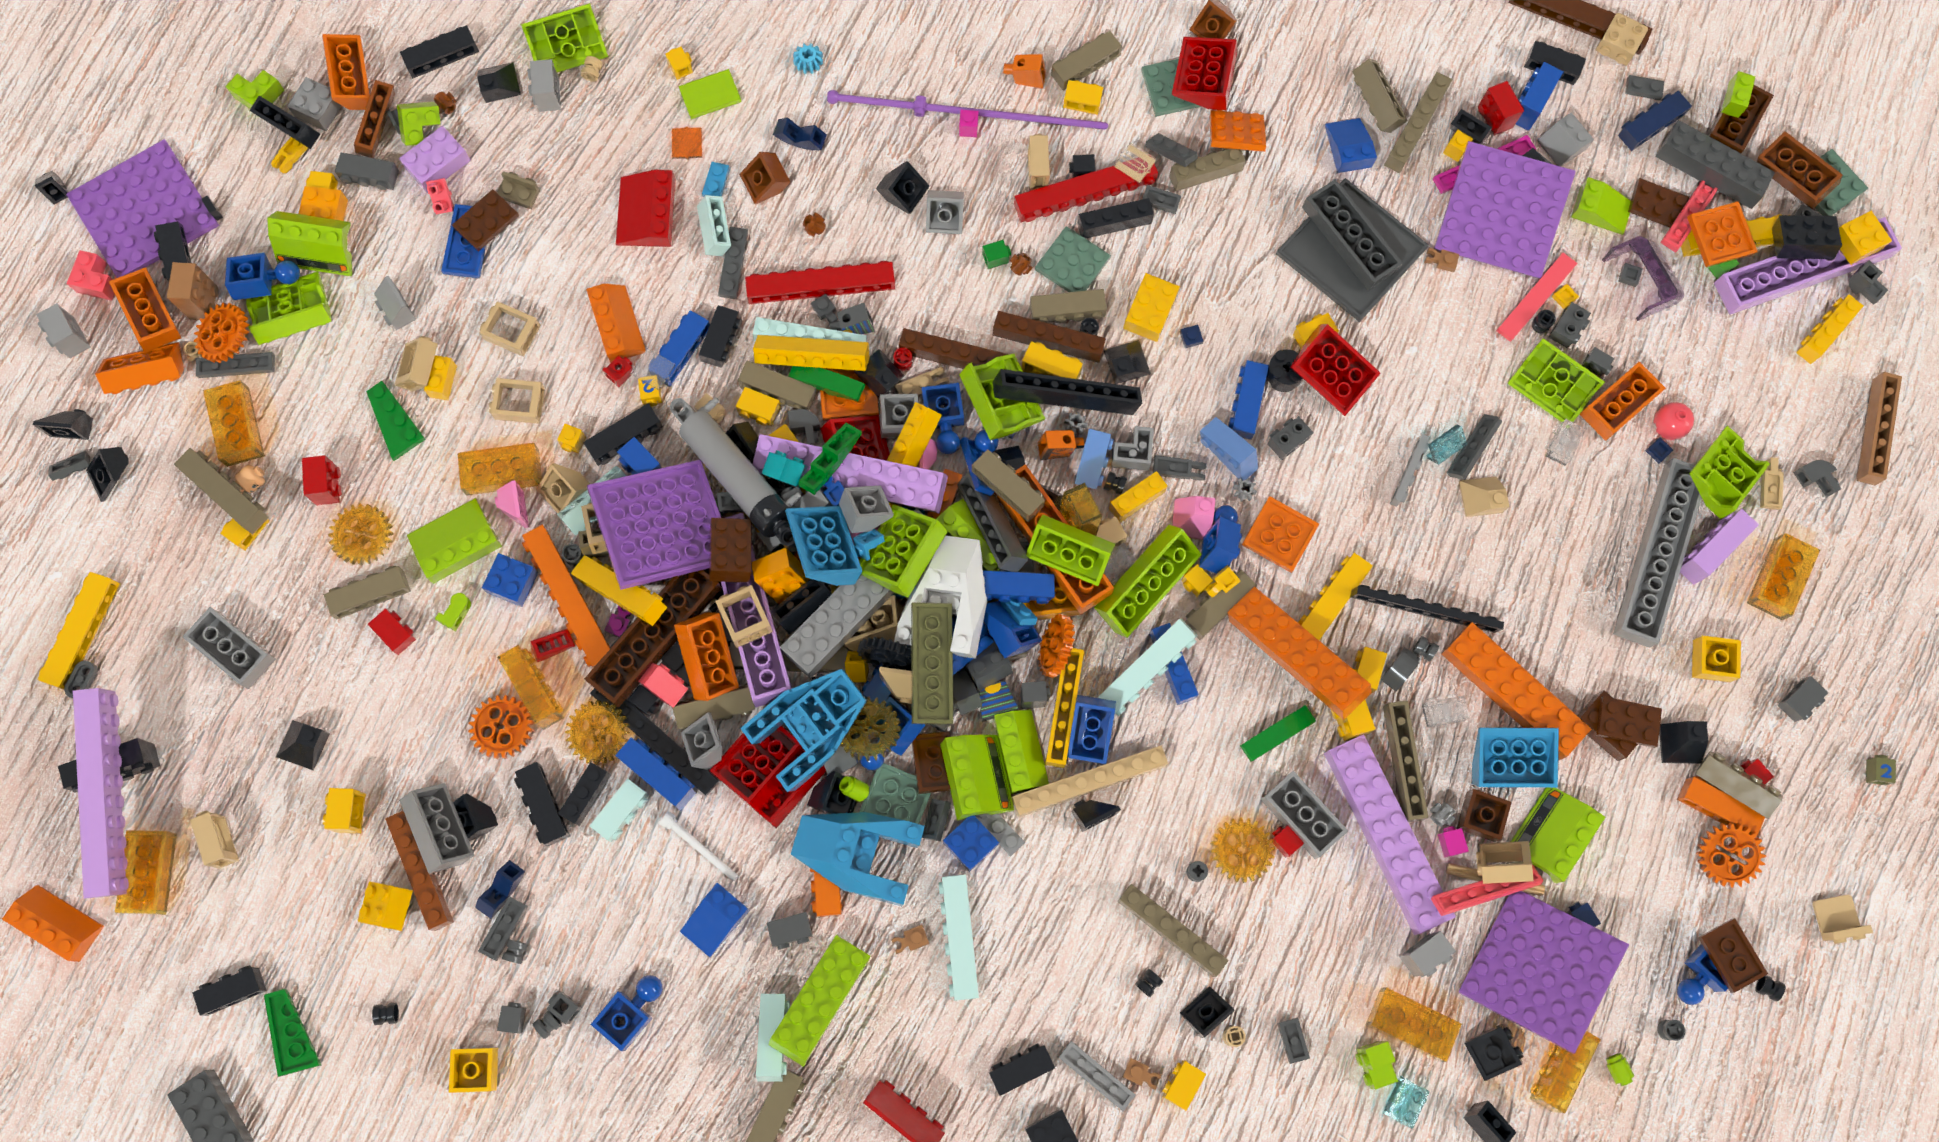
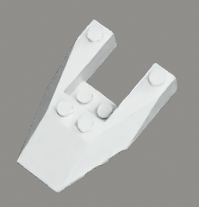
[894,536,987,659]

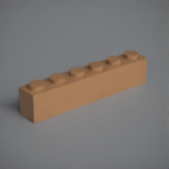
[1857,372,1902,486]

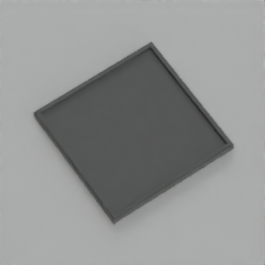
[1276,178,1429,322]

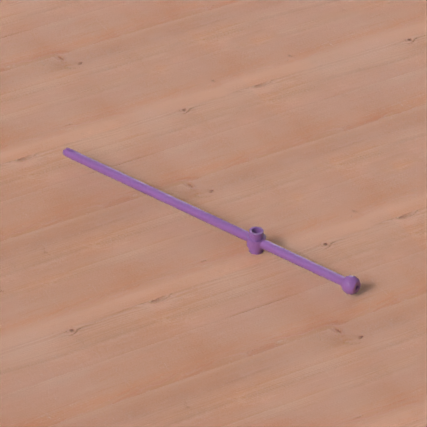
[827,90,1108,130]

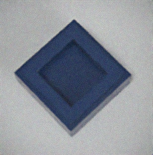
[1645,437,1673,464]

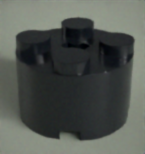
[1266,349,1303,392]

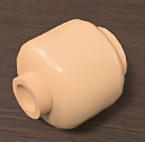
[235,465,265,493]

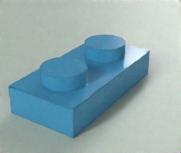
[702,162,730,197]
[1000,599,1038,625]

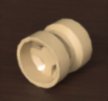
[580,56,603,82]
[1222,1026,1246,1047]

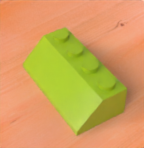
[936,499,1000,571]
[1026,515,1115,586]
[993,710,1049,795]

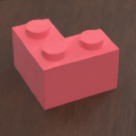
[66,250,115,301]
[638,663,688,708]

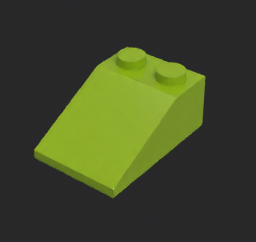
[1571,177,1631,235]

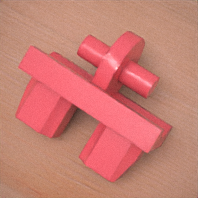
[426,178,454,214]

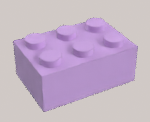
[399,126,471,194]

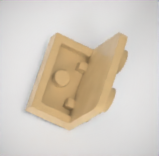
[1595,13,1648,66]
[1812,895,1873,944]

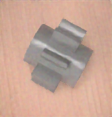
[1064,411,1088,435]
[1233,478,1257,502]
[1430,802,1456,827]

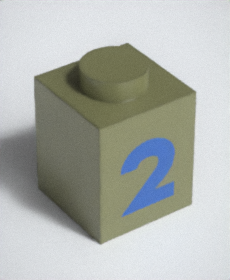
[1866,755,1896,786]

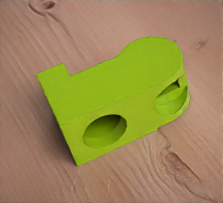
[435,593,471,632]

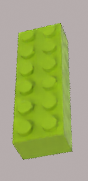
[1094,525,1202,638]
[769,935,871,1067]

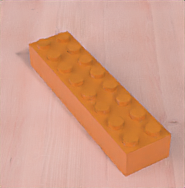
[994,464,1114,615]
[1227,586,1371,720]
[1441,622,1592,760]

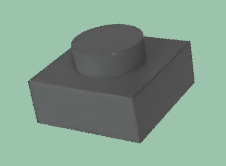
[1618,263,1643,287]

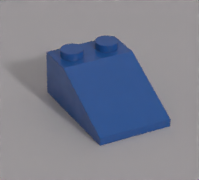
[1325,118,1377,173]
[680,883,750,958]

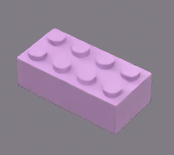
[1680,509,1759,585]

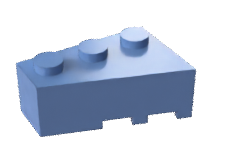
[1200,417,1258,481]
[1075,429,1114,490]

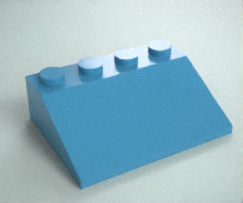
[785,506,862,586]
[1472,727,1559,788]

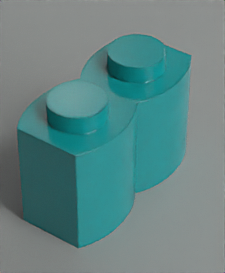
[761,450,808,488]

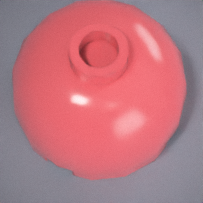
[1653,402,1695,440]

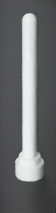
[659,811,738,881]

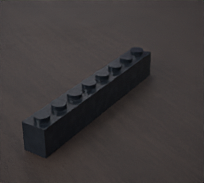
[993,369,1142,415]

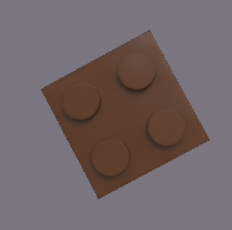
[1456,789,1512,842]

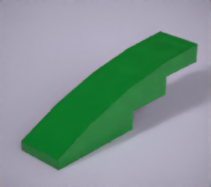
[788,366,865,401]
[799,423,862,495]
[1240,705,1316,762]

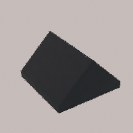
[1180,986,1235,1038]

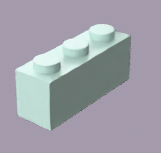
[697,195,731,256]
[590,778,649,842]

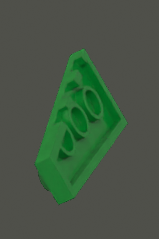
[366,381,426,461]
[264,989,322,1077]

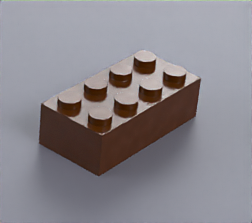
[1708,85,1774,153]

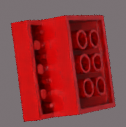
[710,726,826,828]

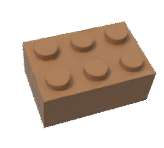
[167,262,219,320]

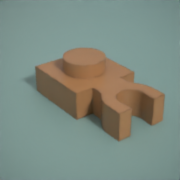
[1424,248,1459,273]
[891,925,929,954]
[1122,1058,1162,1090]

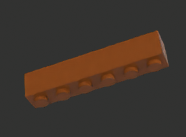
[385,811,454,931]

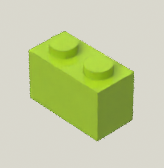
[1721,71,1756,118]

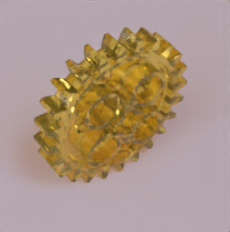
[328,503,394,566]
[840,697,901,761]
[565,700,630,765]
[1210,817,1275,883]

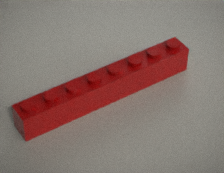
[1014,154,1158,223]
[745,261,895,304]

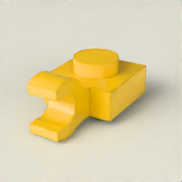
[1204,565,1240,598]

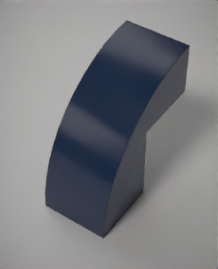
[773,117,827,151]
[475,860,525,919]

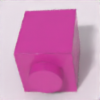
[959,110,979,138]
[1438,826,1469,858]

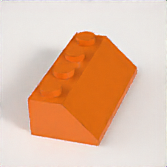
[322,34,370,110]
[586,283,646,363]
[95,342,184,394]
[2,885,104,962]

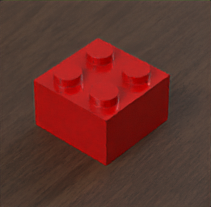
[1478,81,1524,136]
[302,455,342,506]

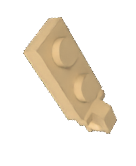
[1760,457,1784,510]

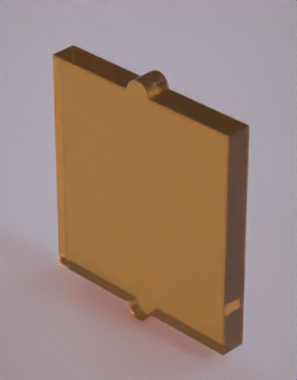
[672,126,702,160]

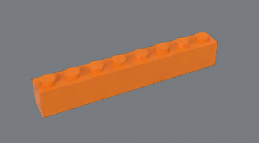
[522,524,610,668]

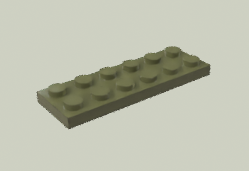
[911,602,953,724]

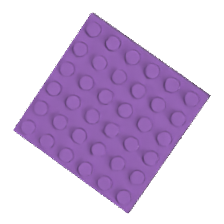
[66,139,220,278]
[1434,141,1576,279]
[587,460,721,590]
[1459,891,1629,1055]

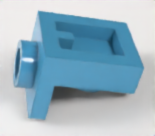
[853,529,885,561]

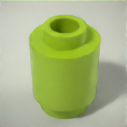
[839,776,869,802]
[1606,1053,1635,1086]

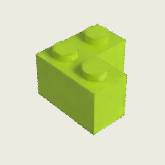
[225,70,284,109]
[397,101,440,146]
[1355,1041,1398,1090]

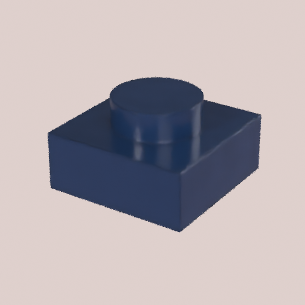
[1180,325,1204,348]

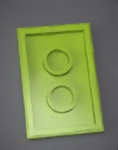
[678,69,742,119]

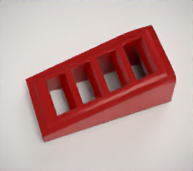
[531,629,575,662]

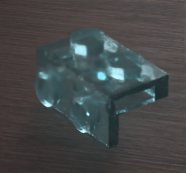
[1383,1076,1430,1129]

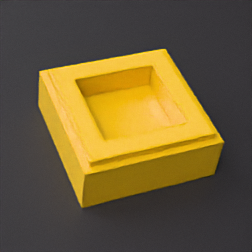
[1552,284,1579,309]

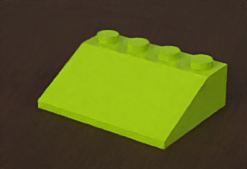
[407,498,502,584]
[859,504,948,597]

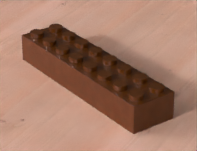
[584,570,722,708]

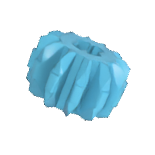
[793,43,823,74]

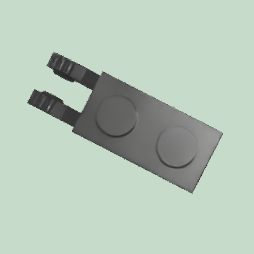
[1153,455,1207,481]

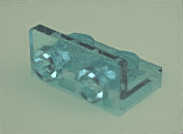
[1426,424,1467,465]

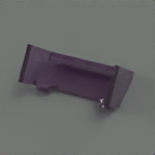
[1602,236,1684,321]

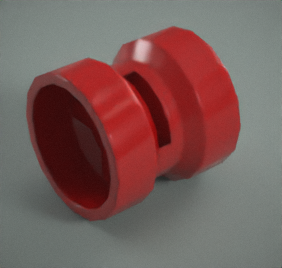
[893,347,912,372]

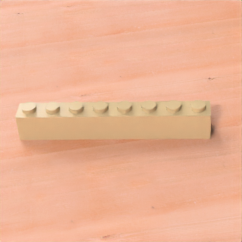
[1012,745,1168,818]

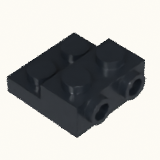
[1464,1024,1524,1081]

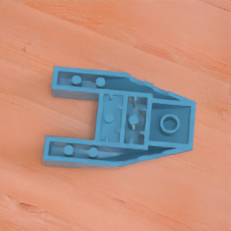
[740,669,867,792]
[791,812,925,907]

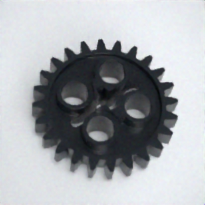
[857,637,912,671]

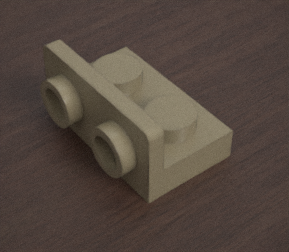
[497,171,540,209]

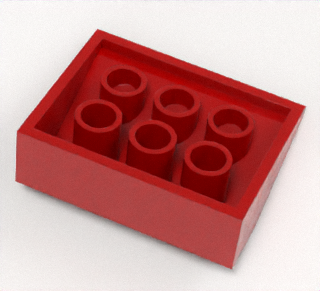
[1172,37,1237,110]
[616,170,676,247]
[1290,324,1381,416]
[820,415,890,461]
[863,1080,945,1142]

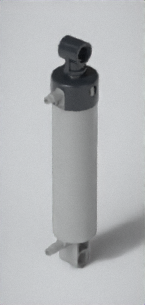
[670,397,801,552]

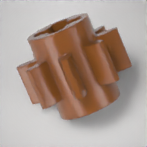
[434,92,457,114]
[803,212,826,237]
[1010,253,1033,276]

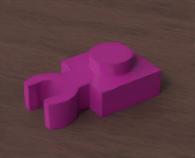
[604,606,632,637]

